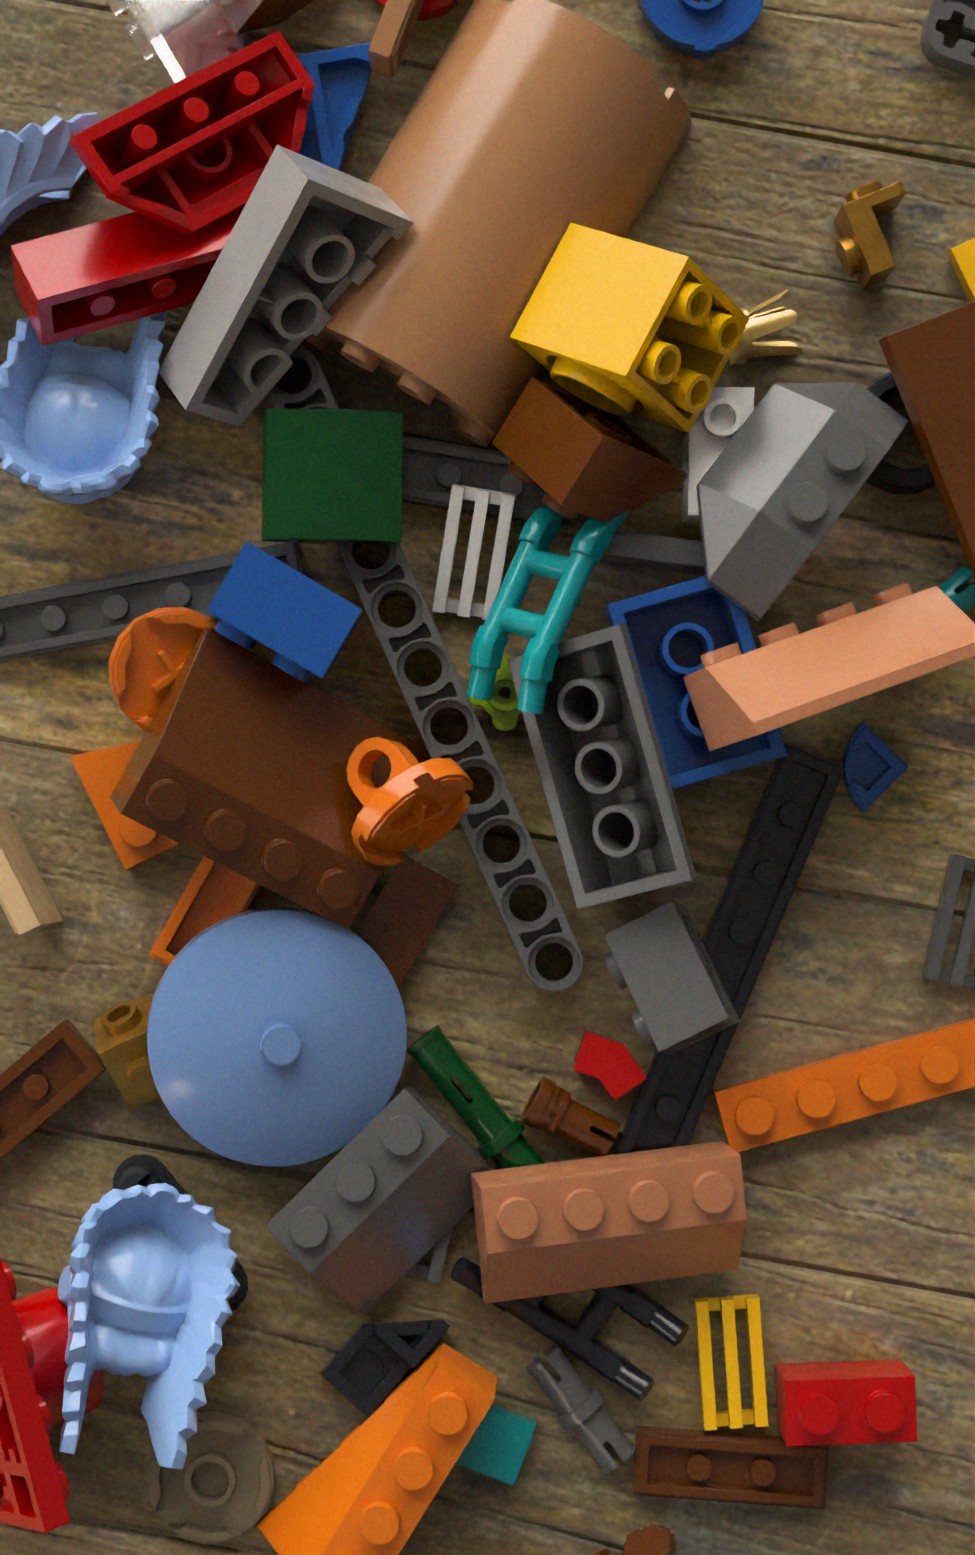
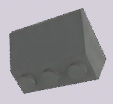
[265,1086,494,1314]

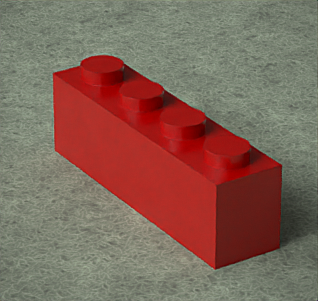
[10,207,244,346]

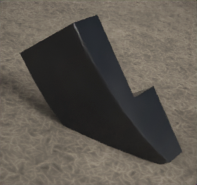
[319,1319,450,1417]

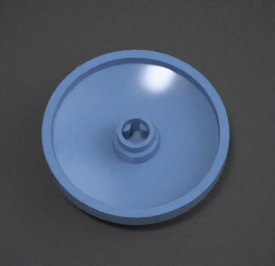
[147,907,407,1167]

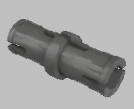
[526,1344,636,1474]

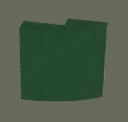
[262,409,403,545]

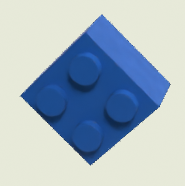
[206,541,365,683]

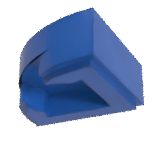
[842,722,909,812]

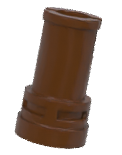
[520,1076,621,1157]

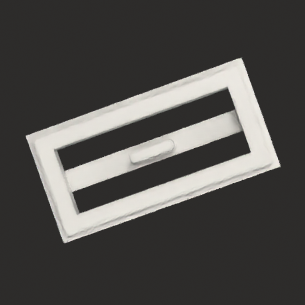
[432,484,516,620]

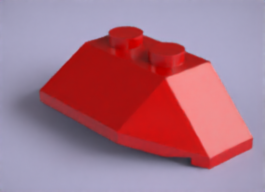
[69,30,315,236]

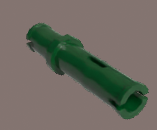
[406,1025,545,1169]

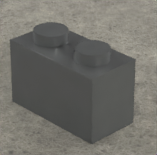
[604,900,740,1055]

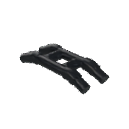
[451,1257,689,1401]

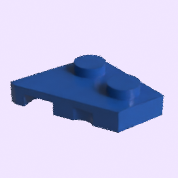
[296,42,372,172]

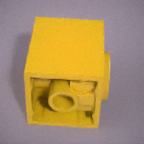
[510,222,749,433]

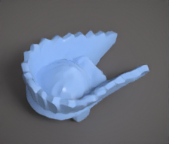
[0,112,100,237]
[0,311,168,504]
[57,1183,240,1469]

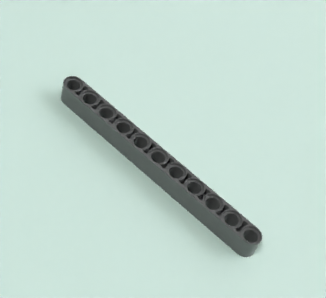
[269,346,583,992]

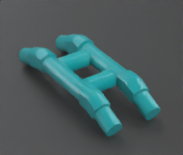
[467,504,629,714]

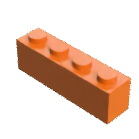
[256,1343,498,1555]

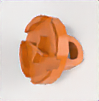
[109,607,230,731]
[347,737,473,866]

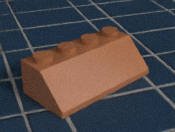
[683,582,975,751]
[471,1141,747,1304]

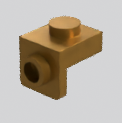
[833,180,906,290]
[93,995,160,1110]

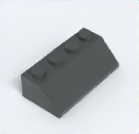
[508,623,697,909]

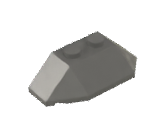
[696,382,909,621]

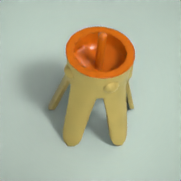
[727,289,804,366]

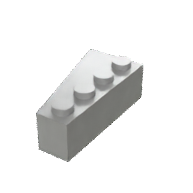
[159,145,414,427]

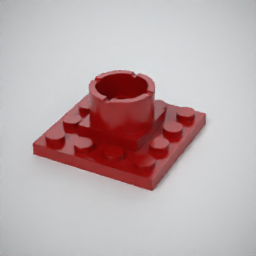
[0,1257,104,1533]

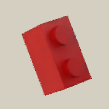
[775,1359,918,1446]

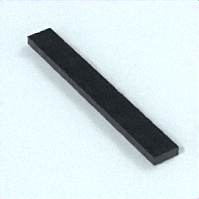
[612,744,845,1155]

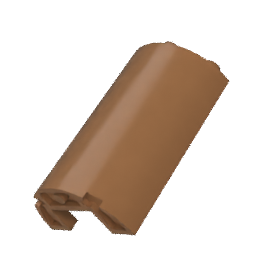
[301,0,692,448]

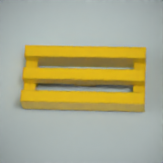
[694,1294,769,1431]

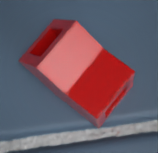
[572,1029,647,1101]

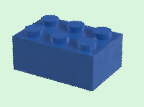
[603,576,787,789]

